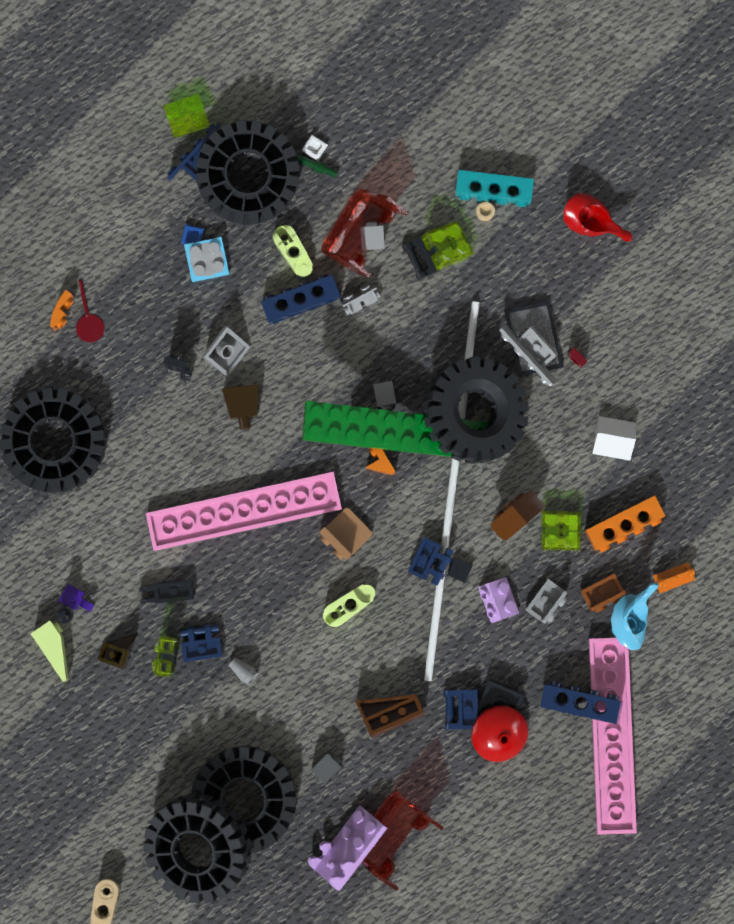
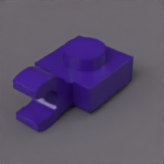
[58,584,94,612]

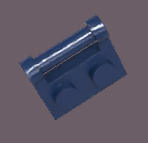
[443,690,479,730]

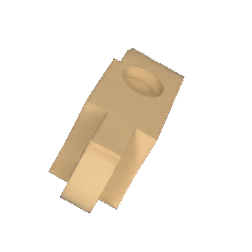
[90,879,120,924]

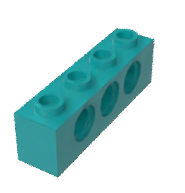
[455,170,534,207]

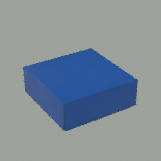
[181,225,204,244]

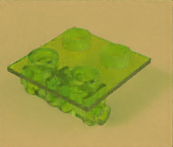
[163,93,210,138]

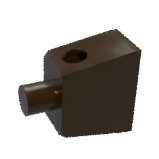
[222,384,260,430]

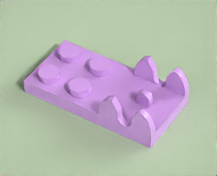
[308,805,387,891]

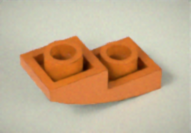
[50,290,74,331]

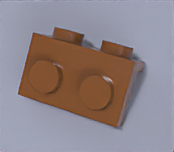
[580,573,627,613]

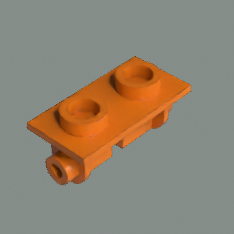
[653,562,696,593]

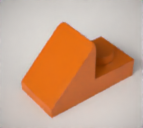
[366,448,396,475]

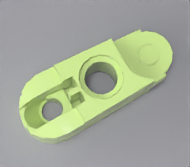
[273,225,313,278]
[323,584,375,627]

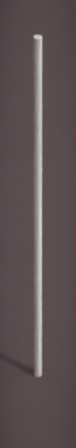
[424,301,479,681]

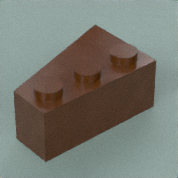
[355,694,425,739]

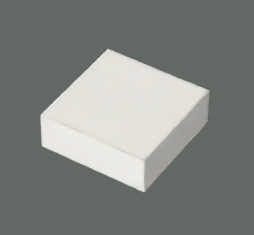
[302,135,328,161]

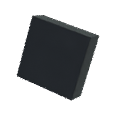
[448,558,473,583]

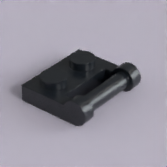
[402,232,449,281]

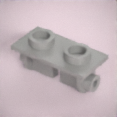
[340,284,380,315]

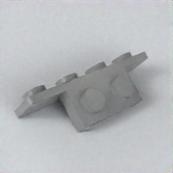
[499,325,558,387]

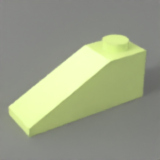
[31,620,69,682]

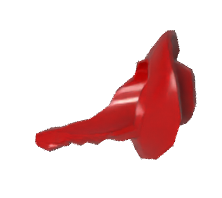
[563,193,632,242]

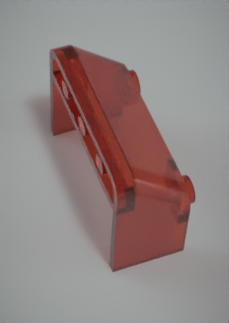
[321,189,408,277]
[361,791,444,891]

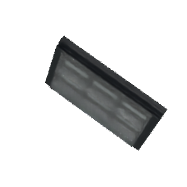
[504,301,564,377]

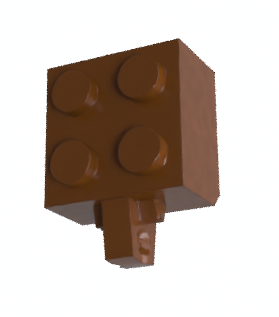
[490,490,546,540]

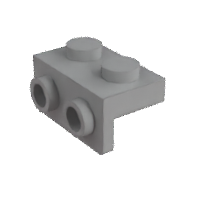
[525,579,568,624]

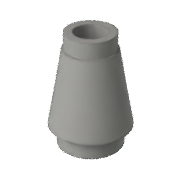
[229,658,258,685]

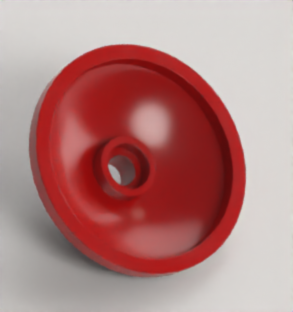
[471,706,528,762]

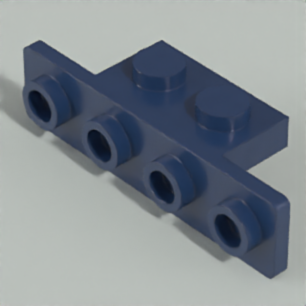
[167,122,221,182]

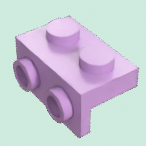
[479,577,519,623]

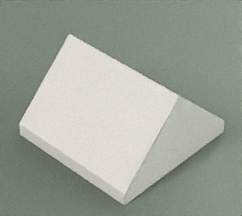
[592,416,637,460]

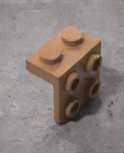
[319,508,372,561]

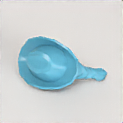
[611,582,659,650]

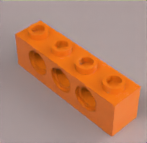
[585,496,665,553]

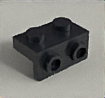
[163,355,193,385]

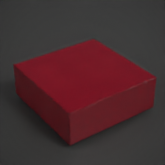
[568,348,587,368]

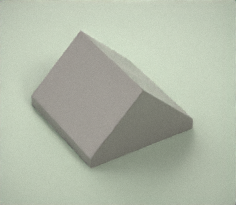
[202,326,250,377]

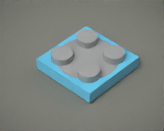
[184,237,229,282]

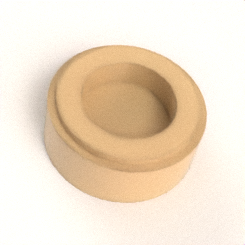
[476,201,495,221]

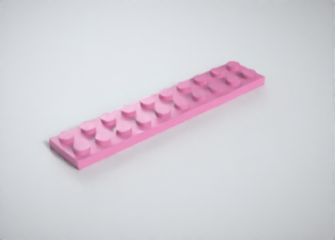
[146,472,342,551]
[589,638,637,834]

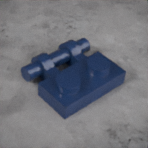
[408,537,453,586]
[180,623,223,662]

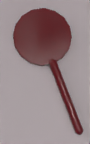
[76,280,104,342]

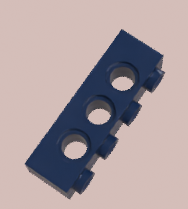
[261,274,340,326]
[540,681,623,724]

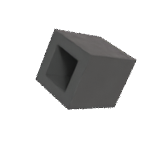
[311,753,341,784]

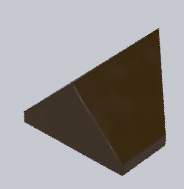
[97,633,138,669]

